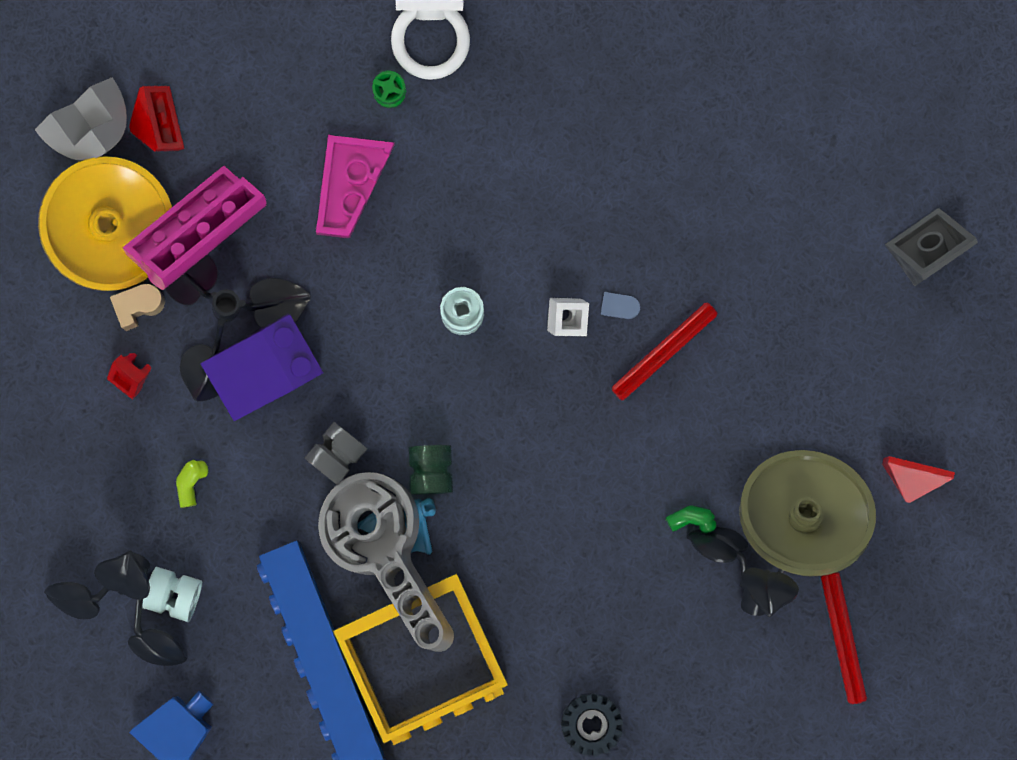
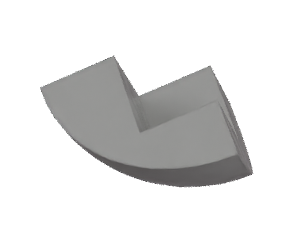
[35,77,127,160]

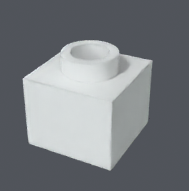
[547,298,589,336]

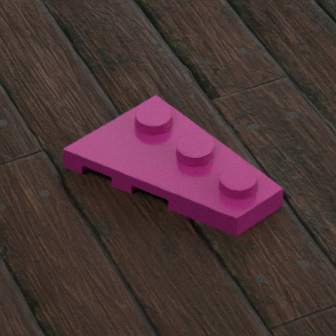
[316,135,395,238]

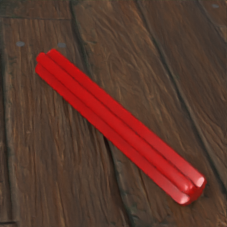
[612,303,718,400]
[821,572,867,704]

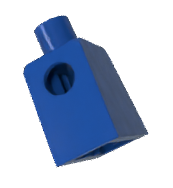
[129,691,214,760]

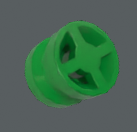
[372,71,406,108]

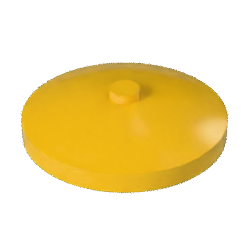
[38,157,172,291]

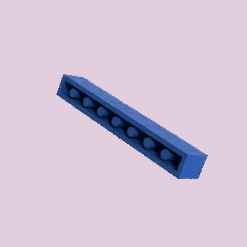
[257,541,386,760]

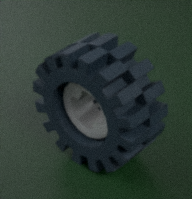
[561,693,623,757]

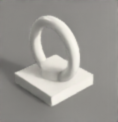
[391,0,470,80]

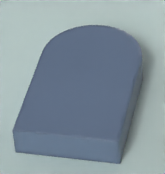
[600,292,640,319]

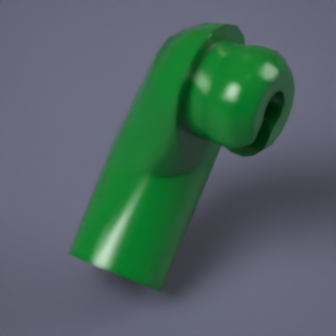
[665,505,717,533]

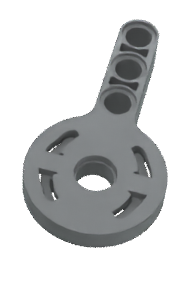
[318,472,454,652]

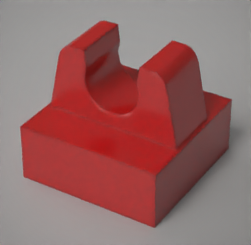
[107,353,151,400]

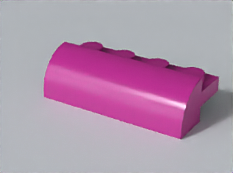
[123,166,267,290]

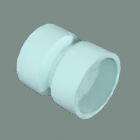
[440,287,484,335]
[142,567,202,622]

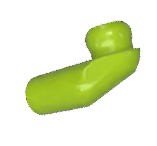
[176,460,208,508]

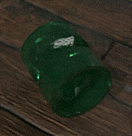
[408,445,453,495]

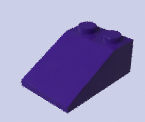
[200,314,323,421]

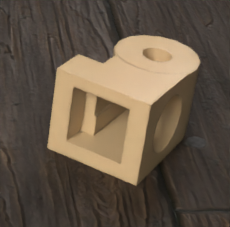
[110,284,165,331]

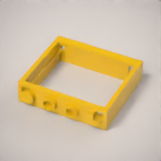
[333,574,508,745]

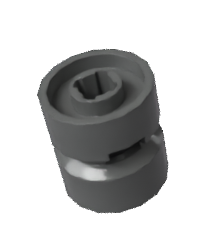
[304,422,367,485]

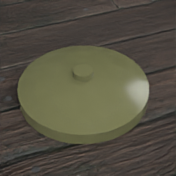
[739,450,876,576]

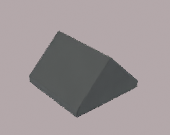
[885,208,978,287]

